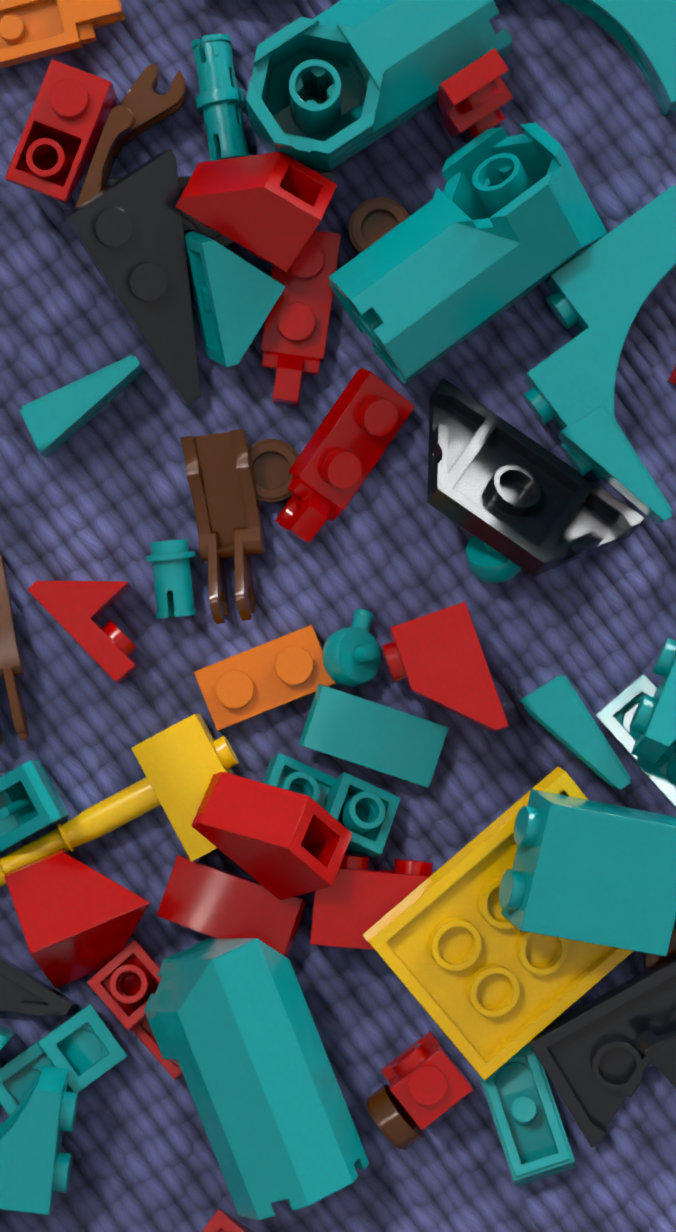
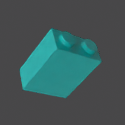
[499,789,676,956]

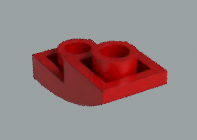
[437,48,514,139]
[156,855,307,958]
[87,939,183,1080]

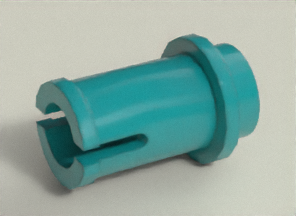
[145,538,197,619]

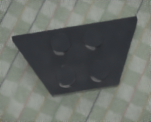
[427,378,644,577]

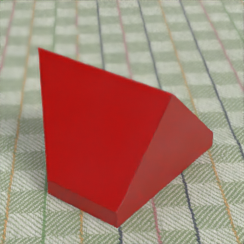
[4,848,151,988]

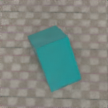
[184,231,285,368]
[0,759,70,852]

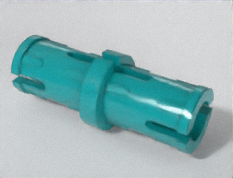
[191,34,250,161]

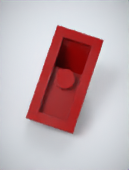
[27,581,139,684]

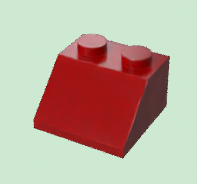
[381,602,509,730]

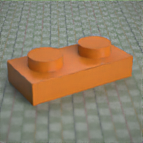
[194,624,336,731]

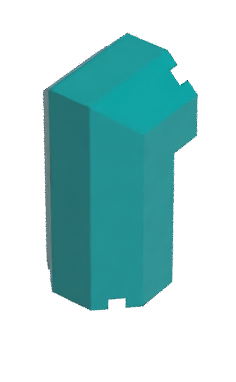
[246,0,513,171]
[329,122,607,385]
[144,938,369,1220]

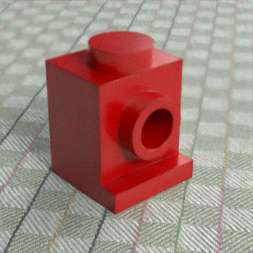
[381,1031,473,1130]

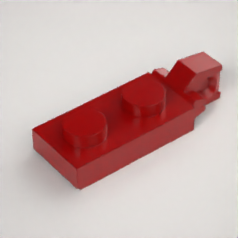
[261,230,341,406]
[275,368,415,543]

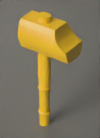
[0,713,239,887]

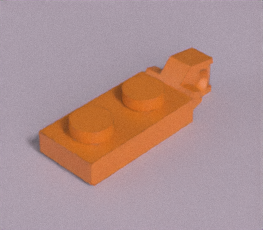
[0,0,125,69]

